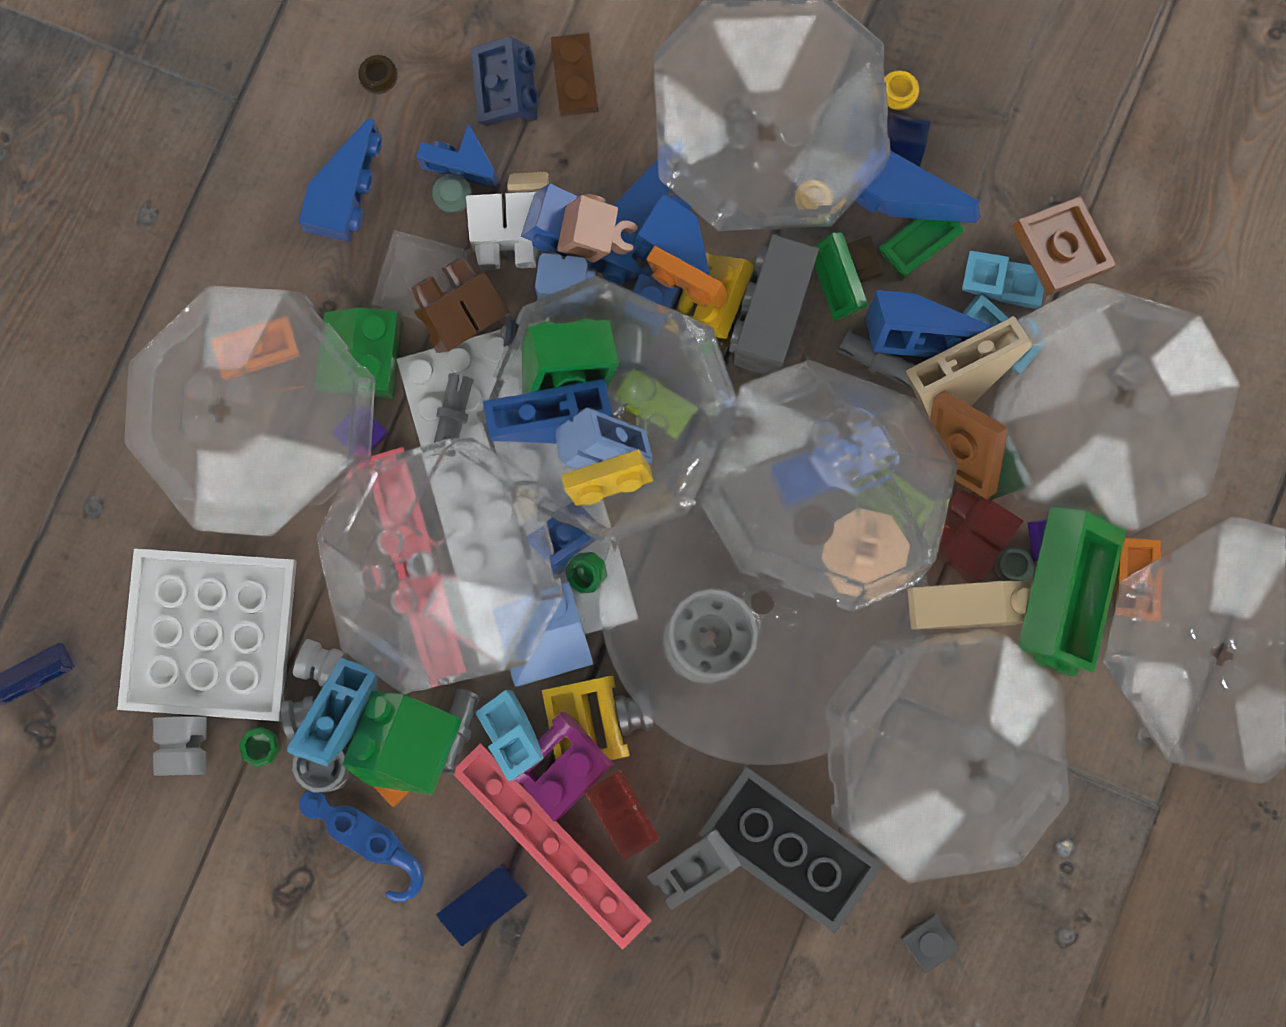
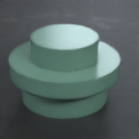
[432,174,472,213]
[993,546,1035,581]

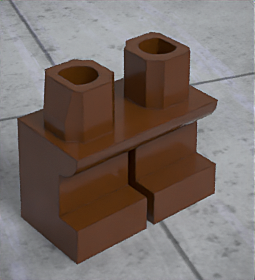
[411,257,510,353]

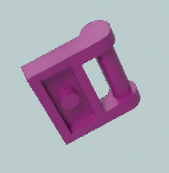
[514,711,614,821]

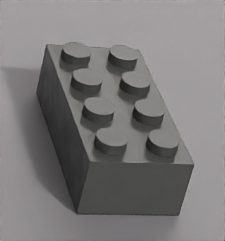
[698,766,883,934]

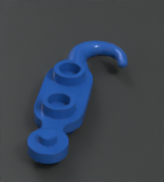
[299,791,424,902]

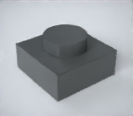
[900,914,959,973]

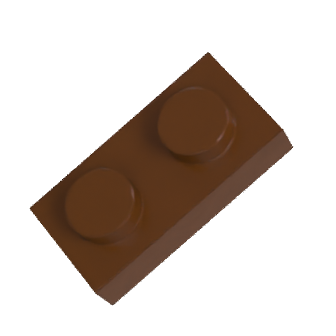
[551,32,599,116]

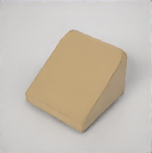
[508,172,549,193]

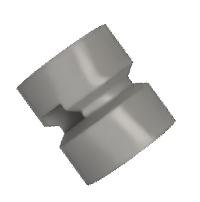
[153,717,207,776]
[293,746,353,792]

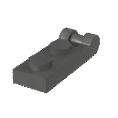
[647,830,741,910]

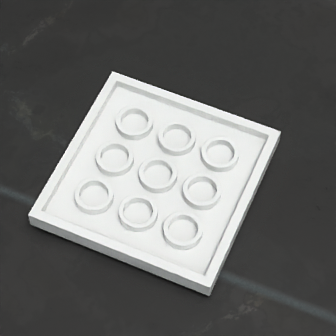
[117,549,297,722]

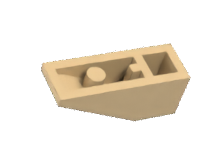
[905,316,1033,421]
[907,580,1033,630]

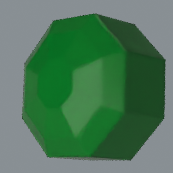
[565,552,608,594]
[238,727,282,767]

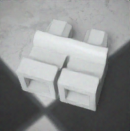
[466,192,539,271]

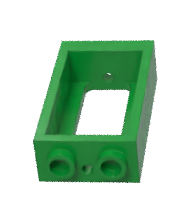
[1017,507,1126,677]

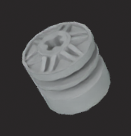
[663,589,758,684]

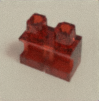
[923,489,1024,583]
[584,770,660,861]

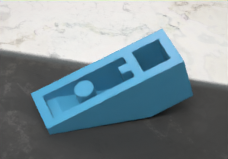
[288,658,378,766]

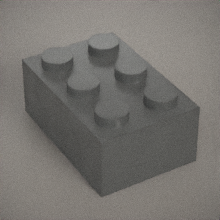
[729,234,819,379]

